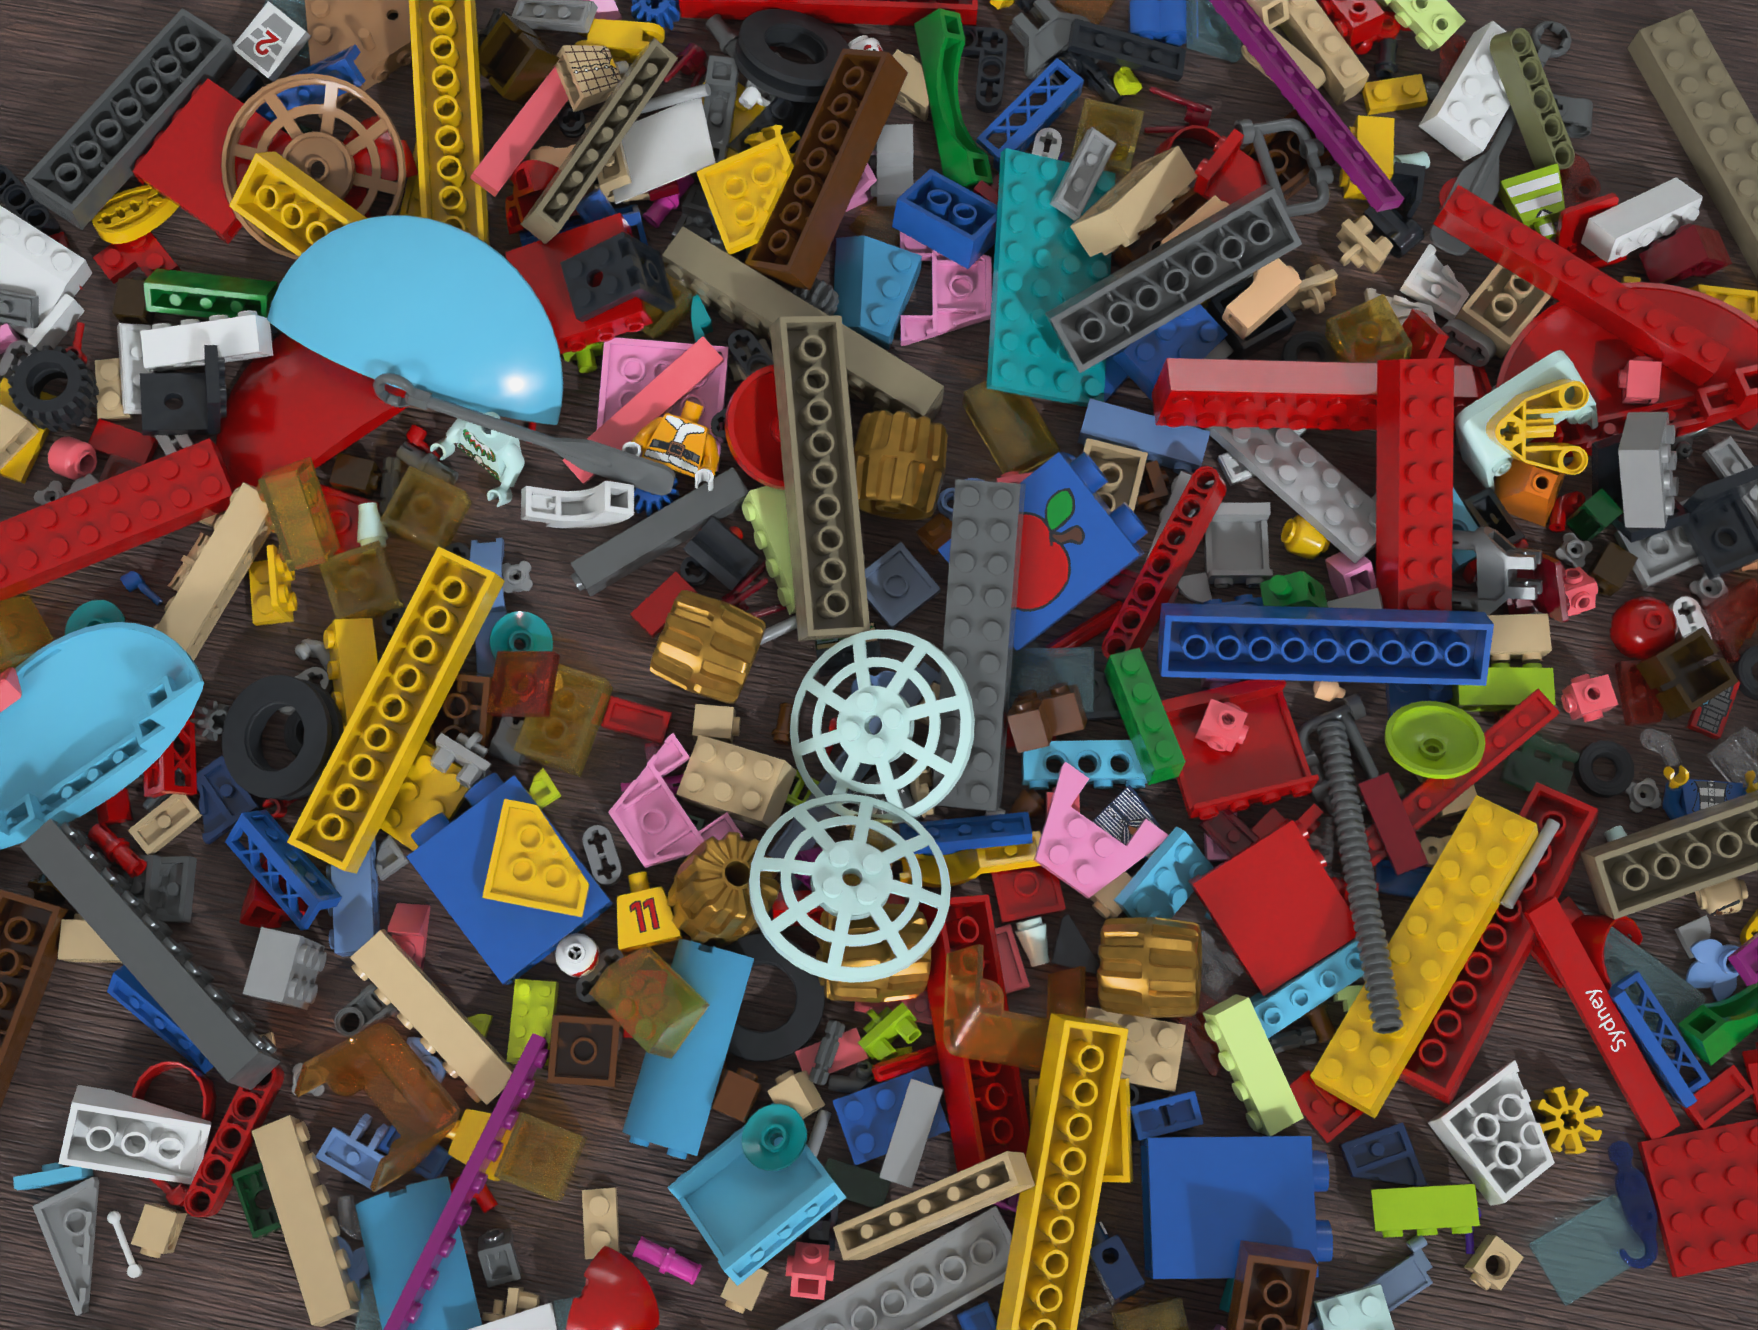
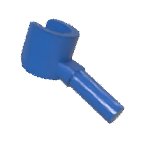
[120,571,163,606]

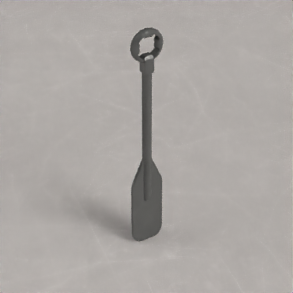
[1430,21,1572,256]
[373,373,675,496]

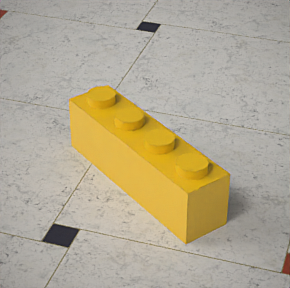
[323,618,378,730]

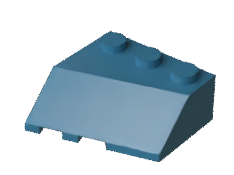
[833,235,922,350]

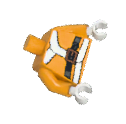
[622,400,720,491]

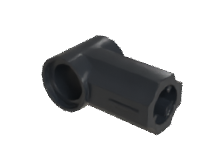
[1363,206,1424,258]

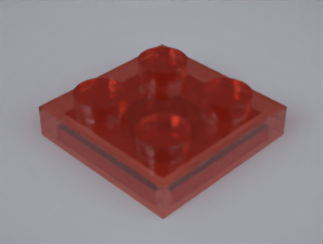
[486,651,560,717]

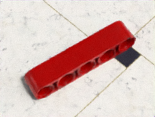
[184,1065,284,1217]

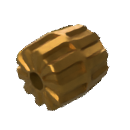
[854,410,948,520]
[650,590,766,704]
[667,832,780,948]
[816,903,931,1003]
[1097,917,1202,1018]

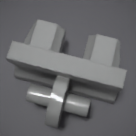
[430,731,491,790]

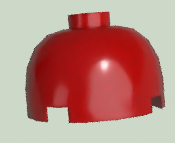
[1609,596,1678,660]

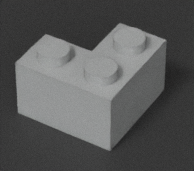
[870,124,914,208]

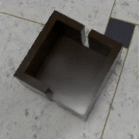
[478,13,560,106]
[1636,626,1739,720]

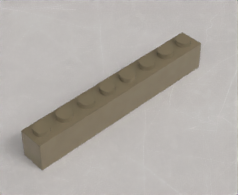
[521,38,678,244]

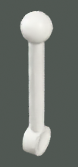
[107,1211,143,1278]

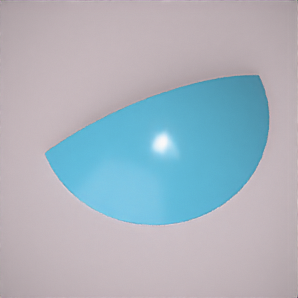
[267,215,563,425]
[0,622,204,850]

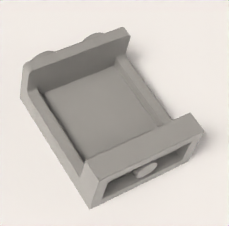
[1204,502,1273,588]

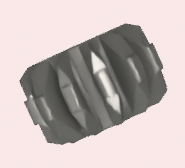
[788,278,839,316]

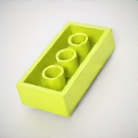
[506,979,559,1066]

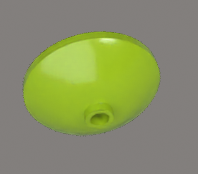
[1384,701,1485,779]

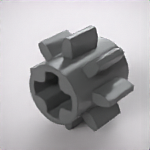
[190,699,229,741]

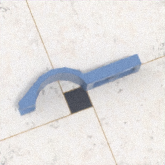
[470,538,511,677]

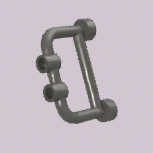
[1233,118,1334,217]
[1297,693,1407,816]

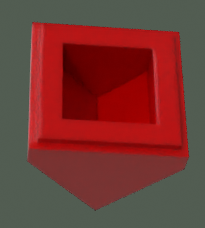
[96,788,133,826]

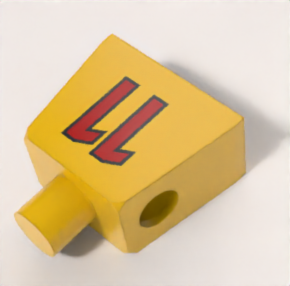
[617,872,683,952]

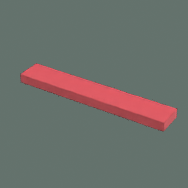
[470,67,569,197]
[562,336,724,485]

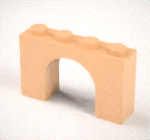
[1160,195,1302,340]

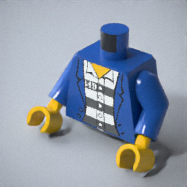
[1662,765,1758,821]

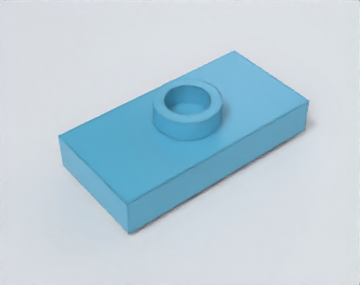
[13,1162,93,1190]

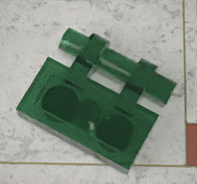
[1499,733,1580,794]

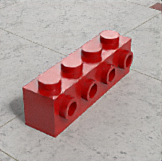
[1316,0,1385,47]

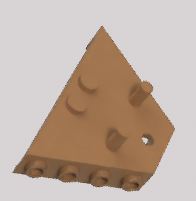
[305,0,412,120]

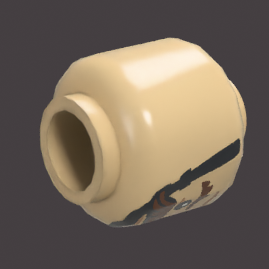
[1695,877,1748,916]

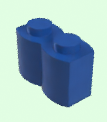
[1128,0,1190,47]

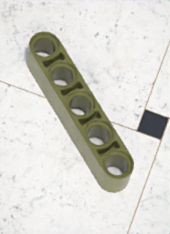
[1490,28,1575,170]

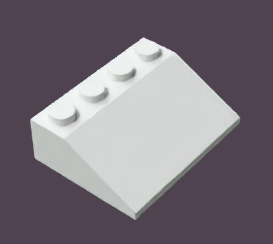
[0,206,92,339]

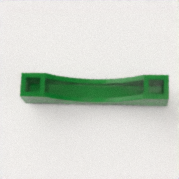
[914,8,993,192]
[1678,982,1758,1066]

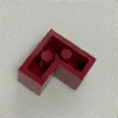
[1639,224,1732,285]

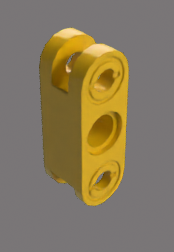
[574,19,665,63]

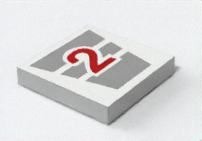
[233,1,311,82]

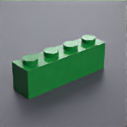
[144,269,278,318]
[1104,647,1186,785]

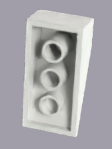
[58,1085,212,1185]

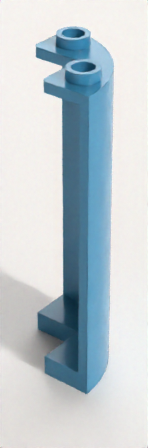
[622,939,754,1160]
[355,1176,482,1330]

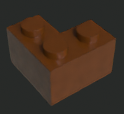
[1007,682,1087,753]
[711,1062,763,1123]

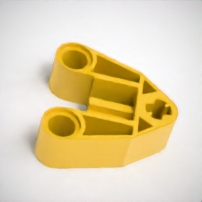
[1486,378,1589,475]

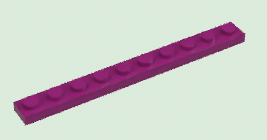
[1209,0,1405,212]
[383,1033,550,1330]

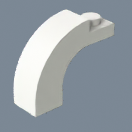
[521,481,634,529]

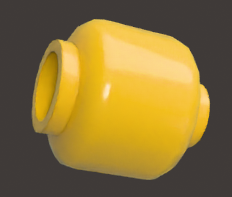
[1281,515,1330,559]

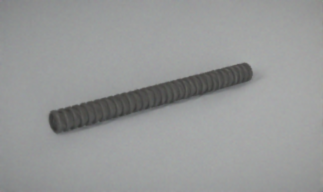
[1316,721,1404,1034]

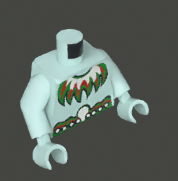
[430,412,525,507]

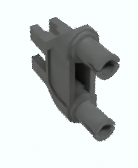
[1009,0,1099,96]
[1452,526,1543,615]

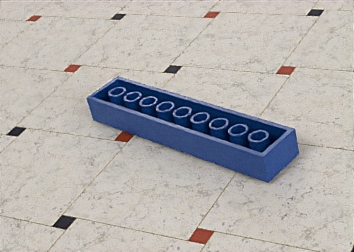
[1157,603,1494,686]

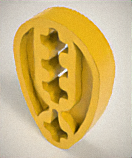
[92,185,179,244]

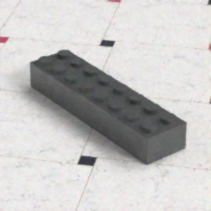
[23,8,237,230]
[1045,184,1302,373]

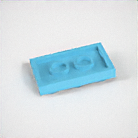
[1114,826,1214,919]

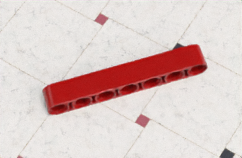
[1102,466,1227,659]

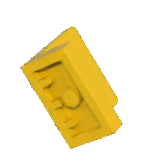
[249,544,298,626]

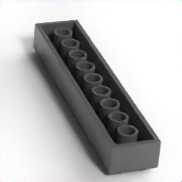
[933,479,1026,811]
[20,818,281,1090]

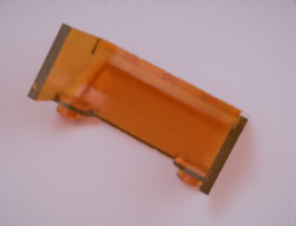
[943,944,1086,1071]
[294,1023,460,1192]

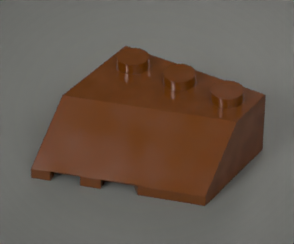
[425,671,500,761]

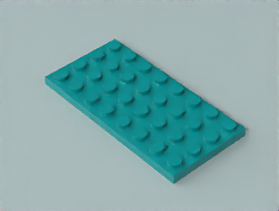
[986,148,1116,407]

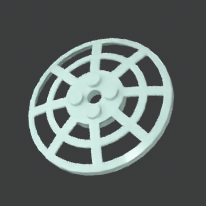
[790,630,975,825]
[749,794,951,983]

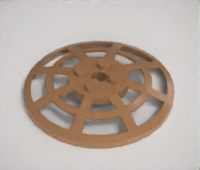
[221,73,406,260]

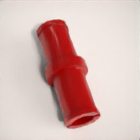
[88,822,147,878]

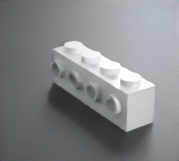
[1581,178,1703,263]
[140,311,273,372]

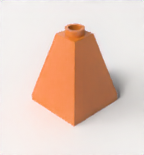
[1494,459,1566,527]

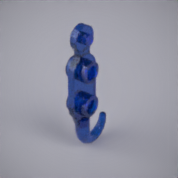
[1608,1141,1658,1269]

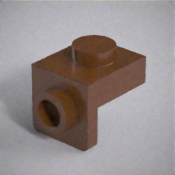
[1135,460,1169,513]
[916,513,952,555]

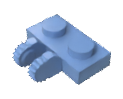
[316,1113,393,1190]

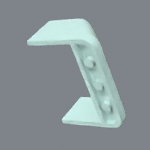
[1454,350,1598,492]

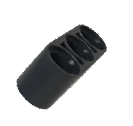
[0,164,60,236]

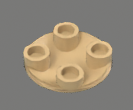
[910,758,935,818]

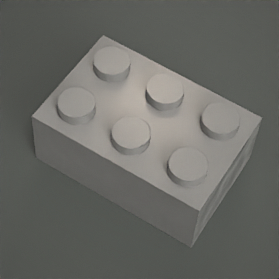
[1618,412,1679,528]
[243,927,327,1010]

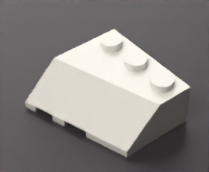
[1427,1060,1555,1206]

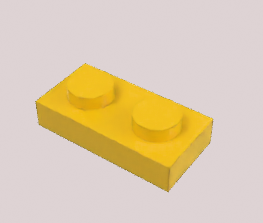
[1362,74,1428,115]

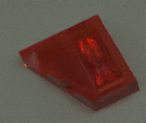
[1701,578,1758,663]

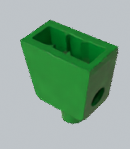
[1260,571,1328,608]

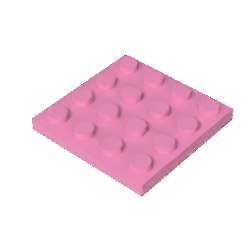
[597,337,729,472]

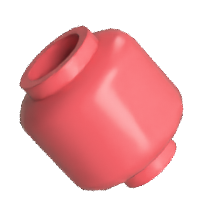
[48,436,97,481]

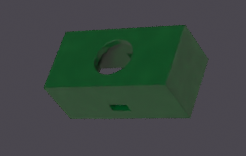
[1565,488,1624,542]
[231,1162,282,1239]

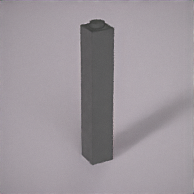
[570,467,749,597]

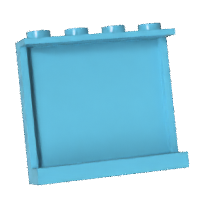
[667,1103,846,1286]

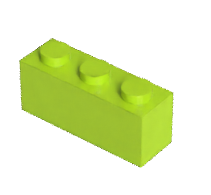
[1451,663,1556,712]
[1371,1184,1480,1238]

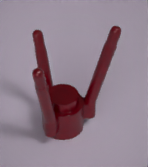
[663,43,708,88]
[1144,86,1213,133]
[721,560,786,618]

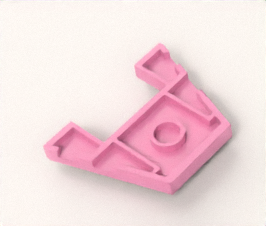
[900,232,992,346]
[608,733,744,868]
[1034,762,1169,899]

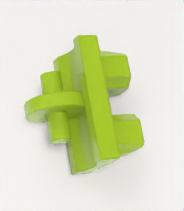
[858,1002,922,1062]

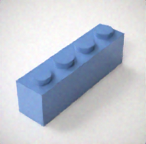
[1077,398,1210,474]
[326,837,380,957]

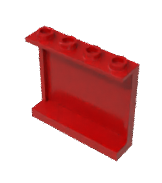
[132,78,292,244]
[505,213,653,355]
[1161,679,1319,820]
[1188,818,1358,996]

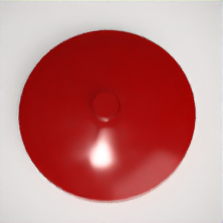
[725,364,785,490]

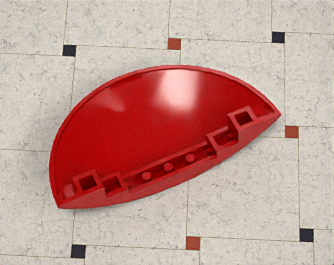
[1495,282,1758,457]
[216,333,411,506]

